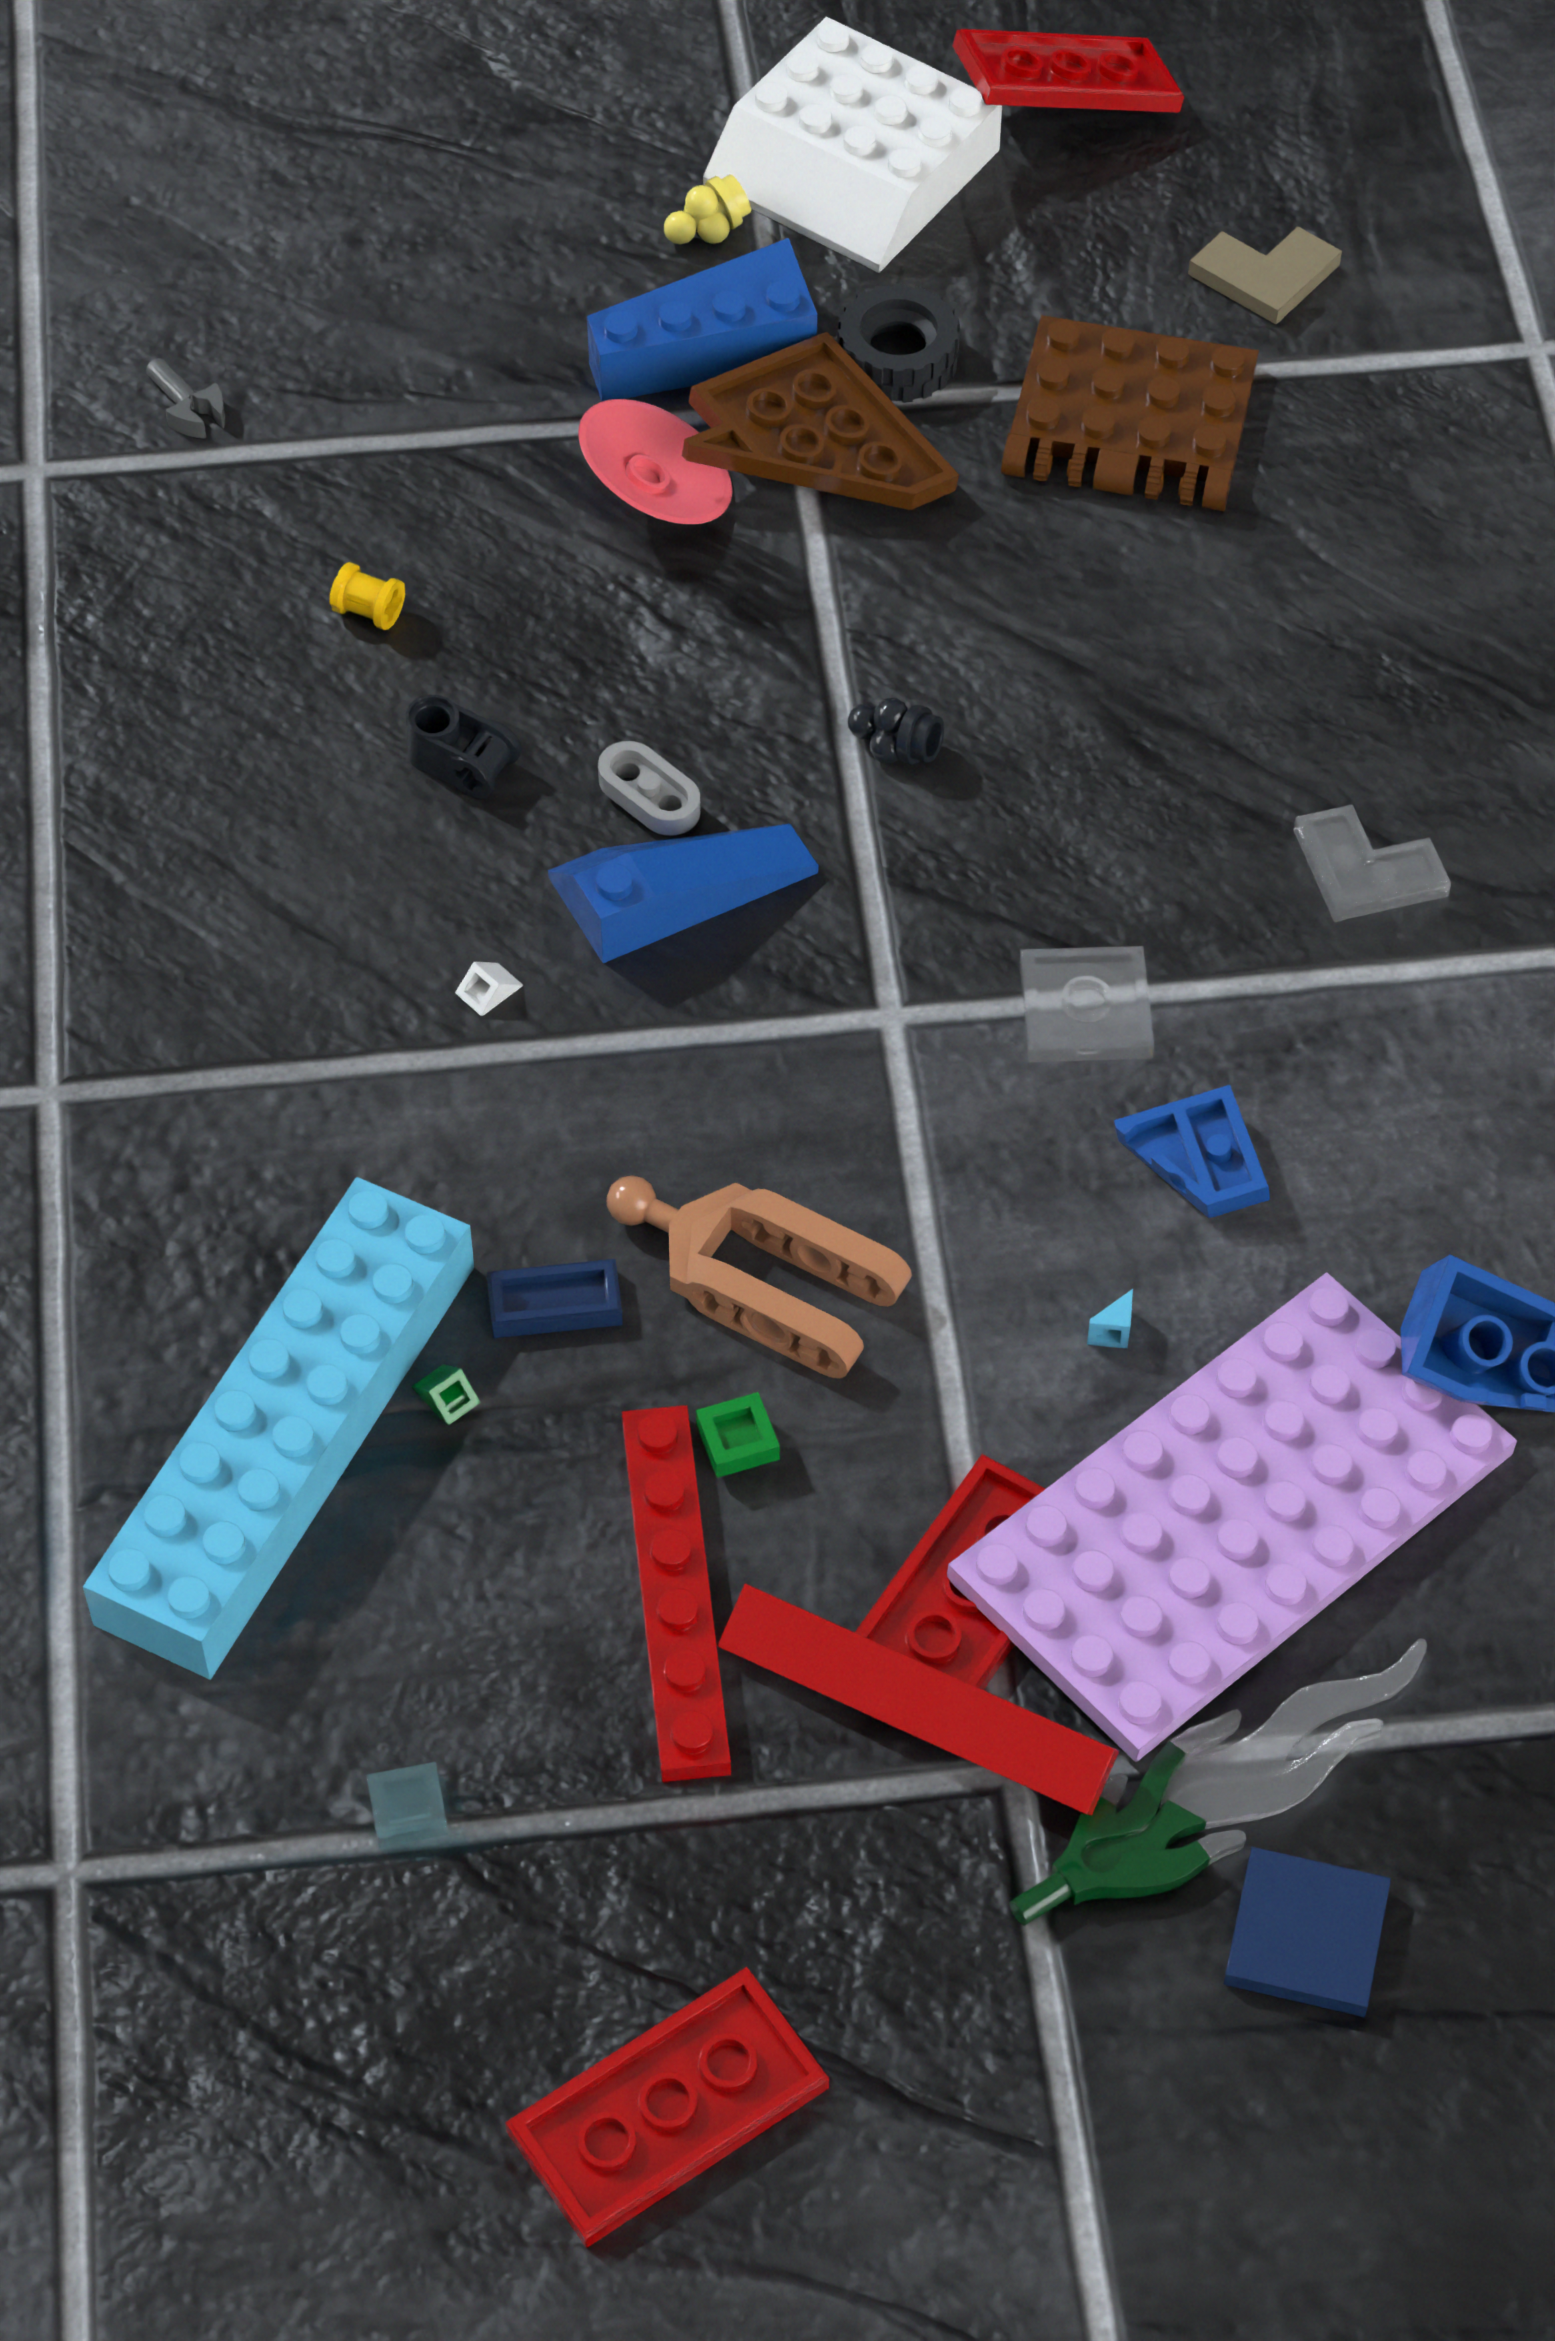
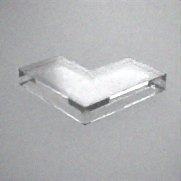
[1294,805,1451,922]

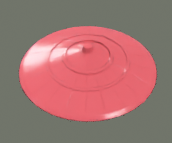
[578,399,732,524]

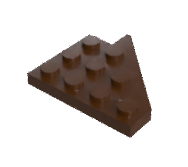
[682,331,959,510]

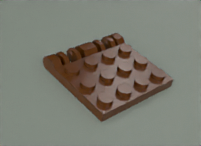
[1001,315,1259,511]

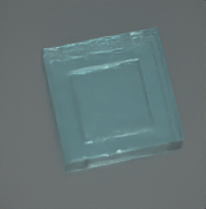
[367,1762,448,1848]

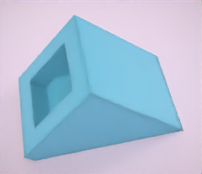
[1087,1289,1133,1348]

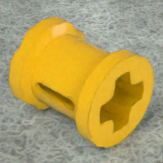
[329,562,406,630]

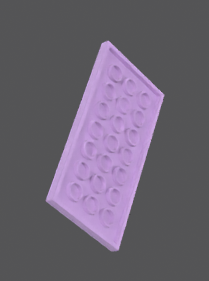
[947,1272,1517,1762]

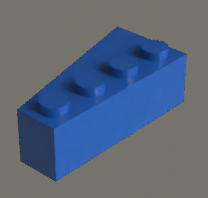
[587,238,817,402]

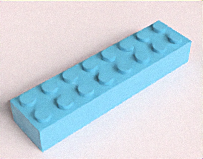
[83,1177,474,1680]

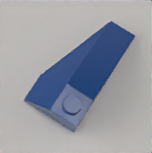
[548,824,819,963]
[1401,1255,1555,1413]

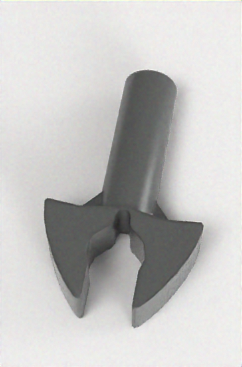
[146,358,225,439]

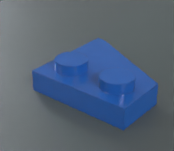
[1114,1085,1270,1218]

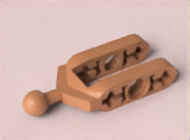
[606,1175,912,1379]

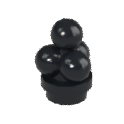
[847,698,944,765]

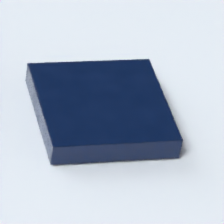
[1223,1846,1391,2017]

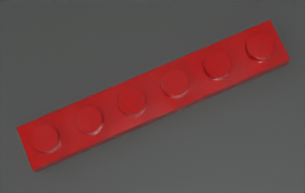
[622,1405,731,1782]

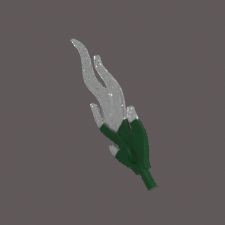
[1009,1639,1427,1926]

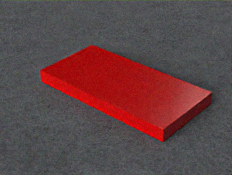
[952,29,1185,113]
[855,1454,1046,1690]
[505,1967,829,2248]

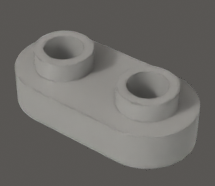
[598,741,701,836]

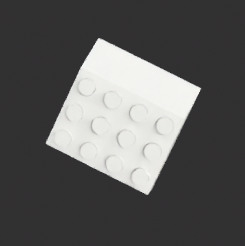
[703,17,1002,273]

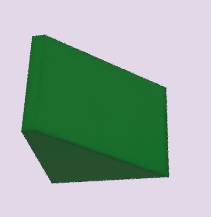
[411,1364,481,1425]

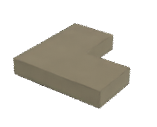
[1188,227,1342,324]

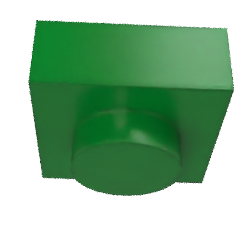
[696,1392,780,1478]

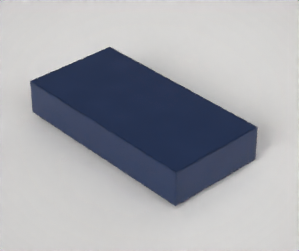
[487,1259,623,1339]

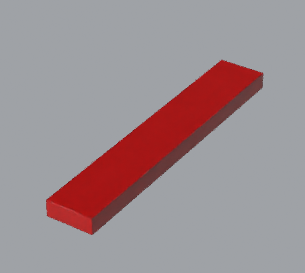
[717,1584,1119,1816]

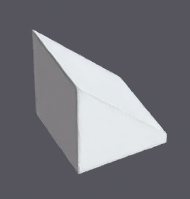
[455,962,523,1016]

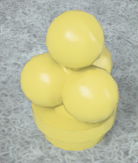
[664,174,751,245]

